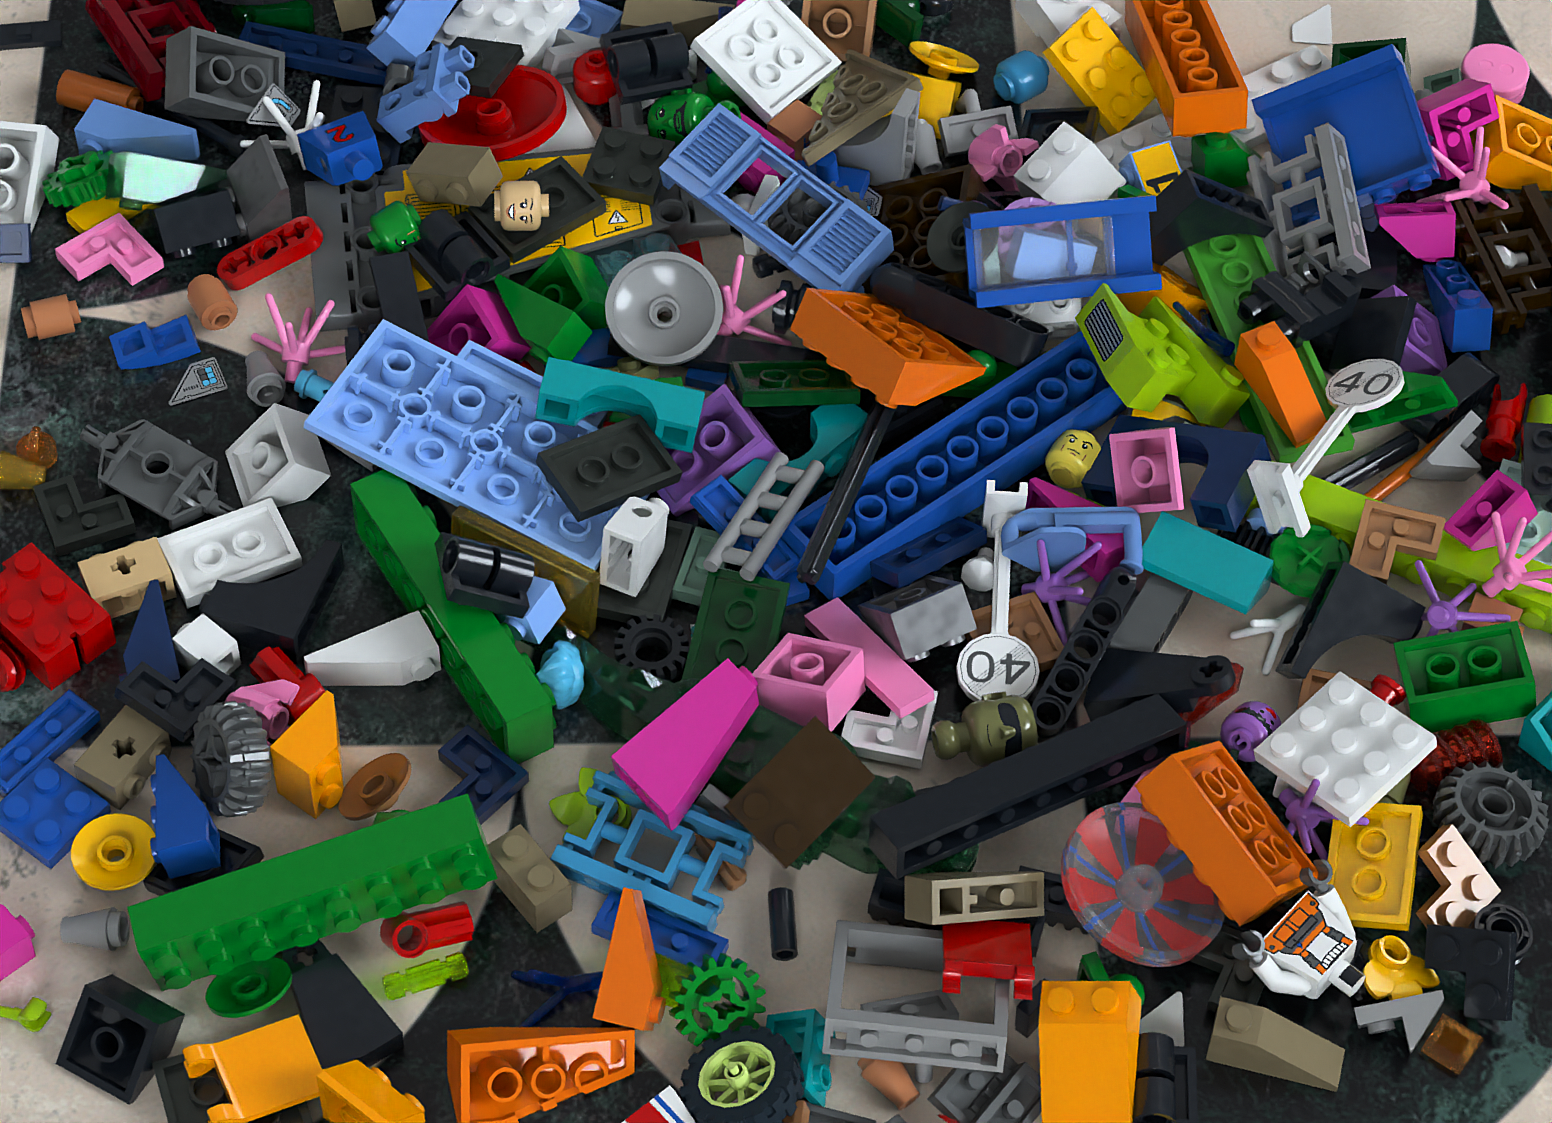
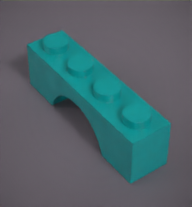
[535,357,705,453]
[728,404,868,524]

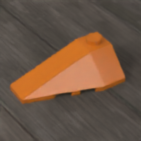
[447,1027,635,1123]

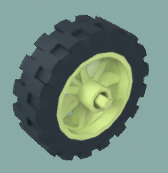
[680,1025,804,1123]

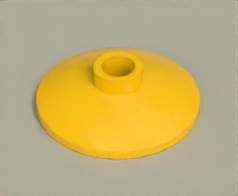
[909,41,979,79]
[71,813,156,891]

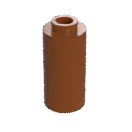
[56,69,144,113]

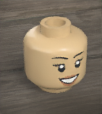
[494,181,549,231]

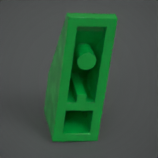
[494,274,593,365]
[1333,371,1458,433]

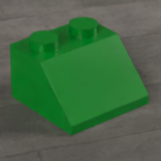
[523,246,609,330]

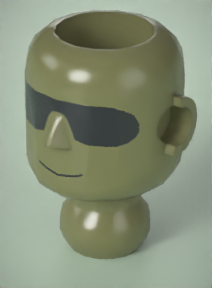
[931,692,1038,767]

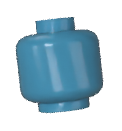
[994,50,1049,104]

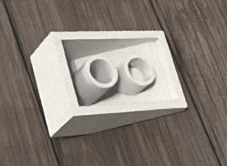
[0,121,59,234]

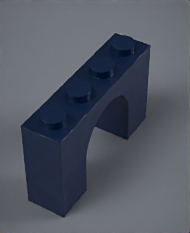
[1081,414,1272,532]

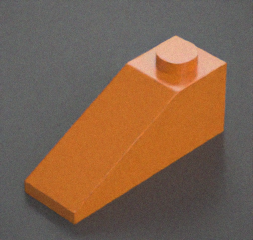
[1234,321,1327,448]
[593,887,666,1031]

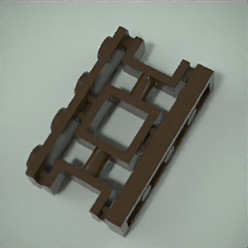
[1451,183,1552,335]

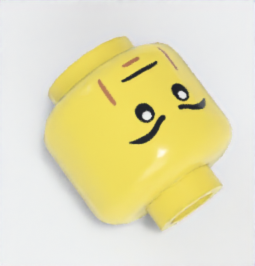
[1045,430,1101,489]

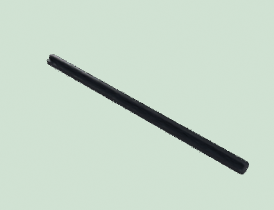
[797,399,896,585]

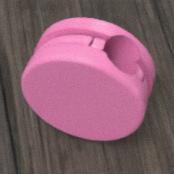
[1460,43,1530,104]

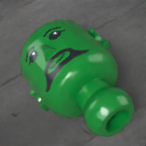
[647,88,741,147]

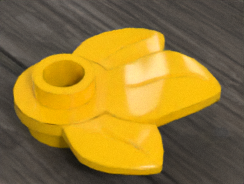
[1363,935,1440,1000]

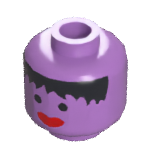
[1220,701,1282,762]

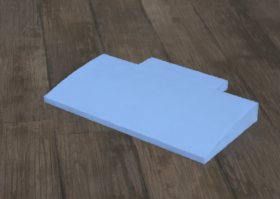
[304,319,650,576]

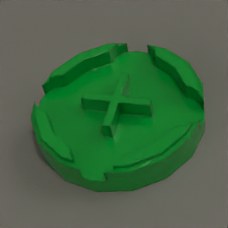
[1269,524,1351,598]

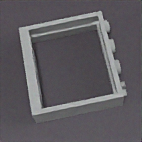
[822,920,1010,1073]

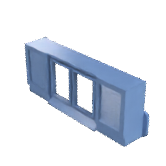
[659,103,894,293]

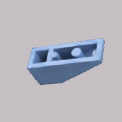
[74,99,200,164]

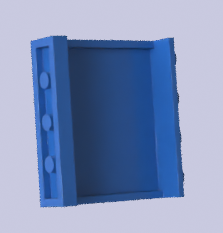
[1251,44,1441,228]

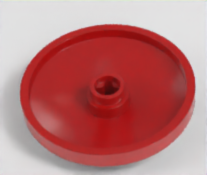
[418,65,567,162]

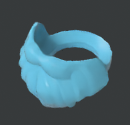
[535,640,584,710]

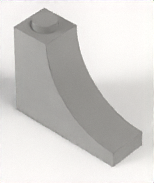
[832,88,920,186]

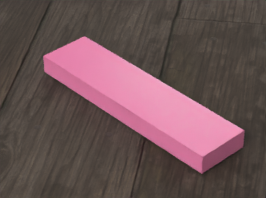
[804,597,935,719]

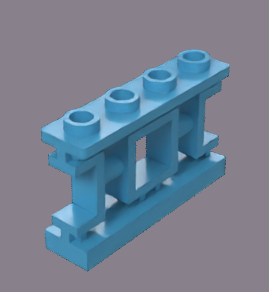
[550,770,754,933]

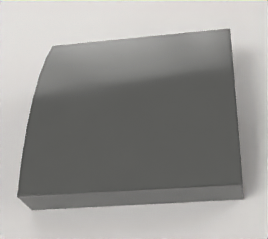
[927,1047,1041,1123]

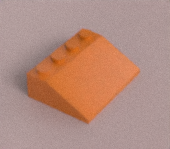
[790,288,986,408]
[1134,740,1318,926]

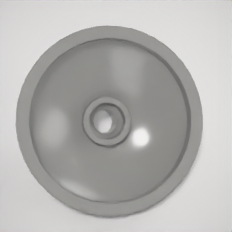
[605,251,723,366]

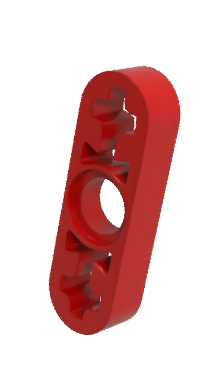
[217,216,324,290]

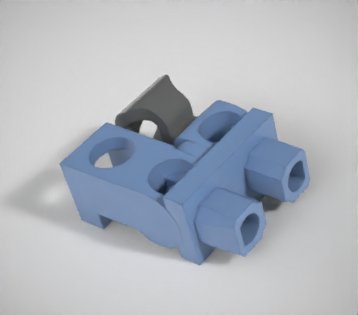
[376,42,475,143]

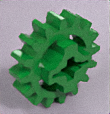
[42,150,125,207]
[669,953,766,1047]

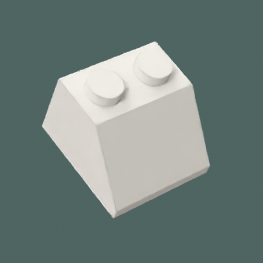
[1013,122,1127,233]
[225,403,331,507]

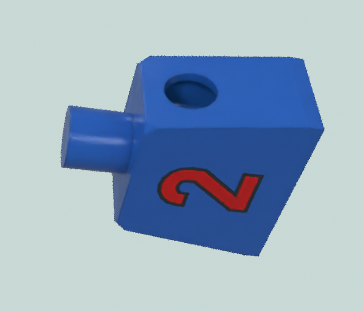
[297,111,383,186]

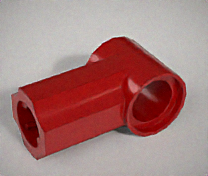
[249,646,326,726]
[380,901,474,958]

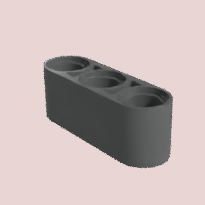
[1109,573,1193,653]

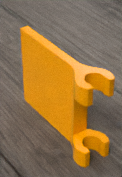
[182,1014,322,1123]

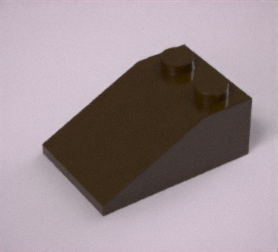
[723,716,876,869]

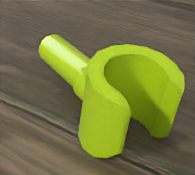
[0,997,52,1032]

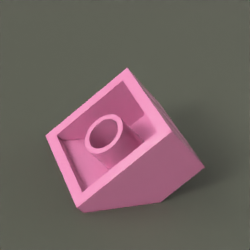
[1109,427,1184,513]

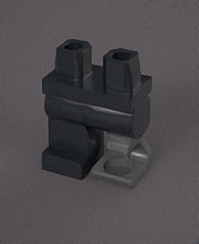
[1237,250,1359,350]

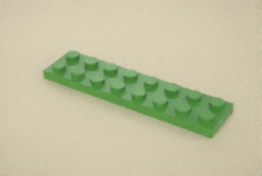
[1183,234,1355,463]

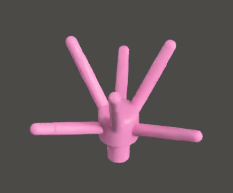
[1415,126,1509,210]
[717,255,792,346]
[251,293,346,383]
[1482,511,1552,598]

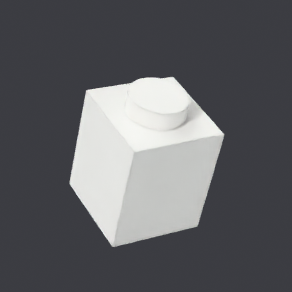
[172,613,241,675]

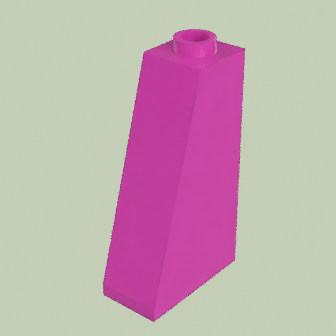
[611,658,759,831]

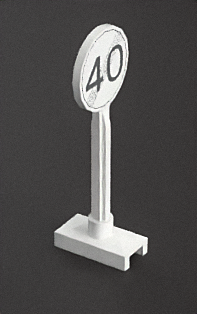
[1247,359,1405,537]
[956,480,1040,701]

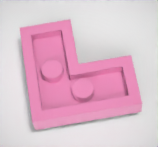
[55,213,164,286]

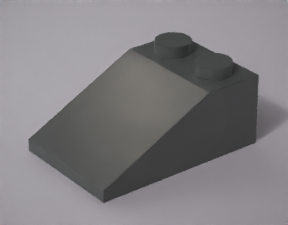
[165,26,285,121]

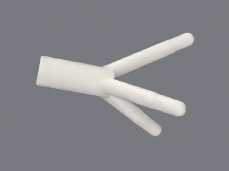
[1230,604,1306,675]

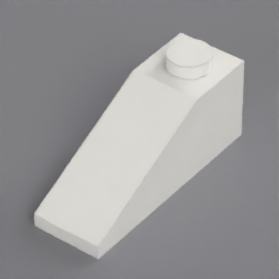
[304,610,441,686]

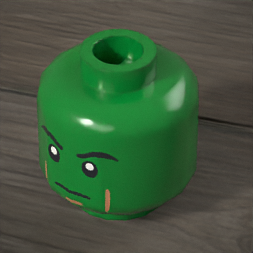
[366,201,422,254]

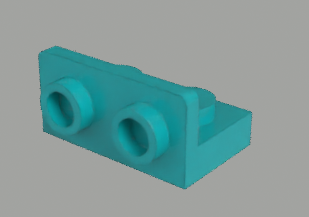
[758,1009,836,1107]

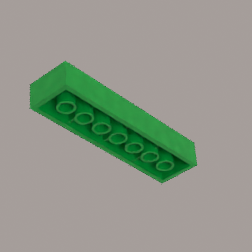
[350,469,557,764]
[127,793,498,991]

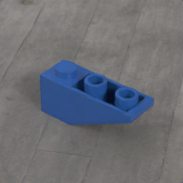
[1423,260,1493,353]
[150,754,220,879]

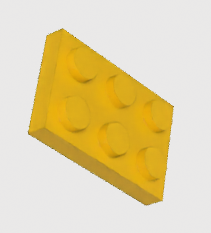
[1042,7,1156,136]
[1327,803,1423,931]

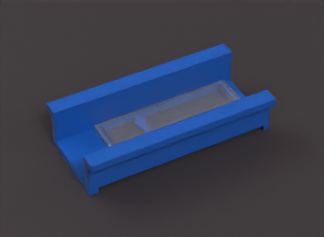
[963,195,1162,308]

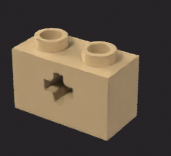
[77,537,176,619]

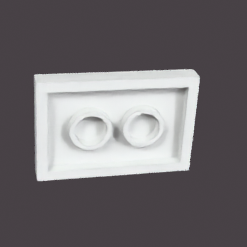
[157,497,303,608]

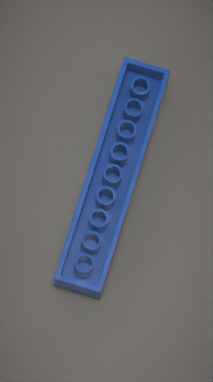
[781,330,1129,601]

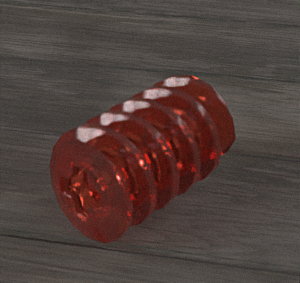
[1410,719,1503,792]

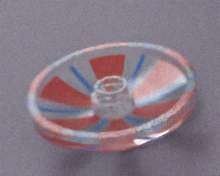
[1061,802,1225,967]

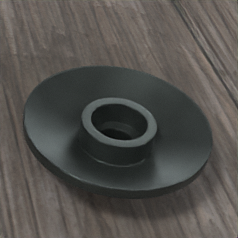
[927,201,999,273]

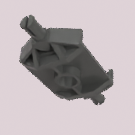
[80,419,237,530]

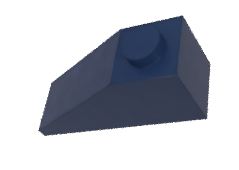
[118,579,180,683]

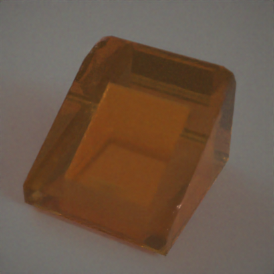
[1421,1013,1484,1075]

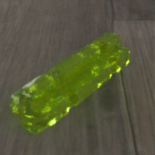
[382,952,469,1000]

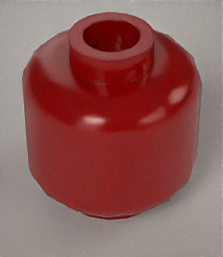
[573,50,617,105]

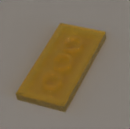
[451,506,601,638]

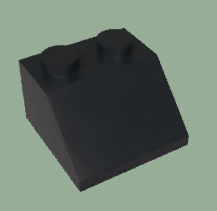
[146,188,240,258]
[56,974,185,1104]

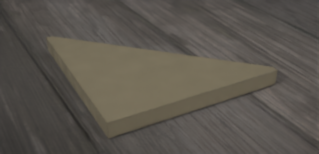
[801,49,924,167]

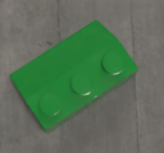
[1393,621,1537,733]

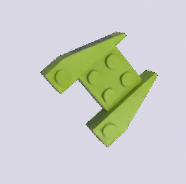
[1075,283,1250,428]

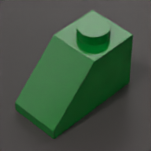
[1191,132,1262,188]

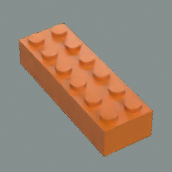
[1125,0,1248,137]

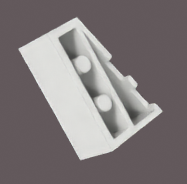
[1015,0,1123,46]

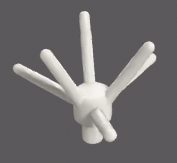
[240,80,326,170]

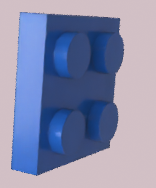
[0,758,111,869]

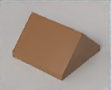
[801,0,877,62]

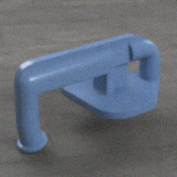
[1001,506,1144,575]

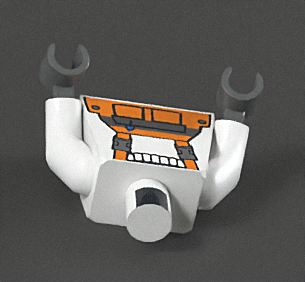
[1232,859,1366,999]

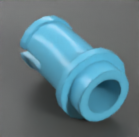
[294,369,334,402]

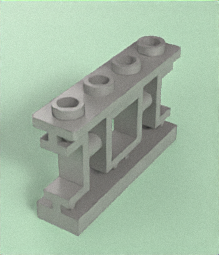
[1246,123,1371,279]

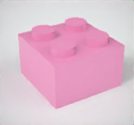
[752,633,866,732]

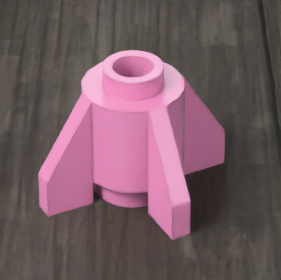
[968,124,1039,192]
[225,679,300,746]

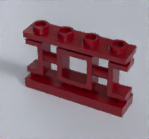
[85,0,216,102]

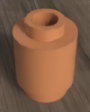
[187,274,238,330]
[21,294,81,340]

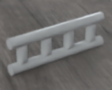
[703,452,825,581]

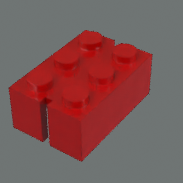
[0,542,116,691]

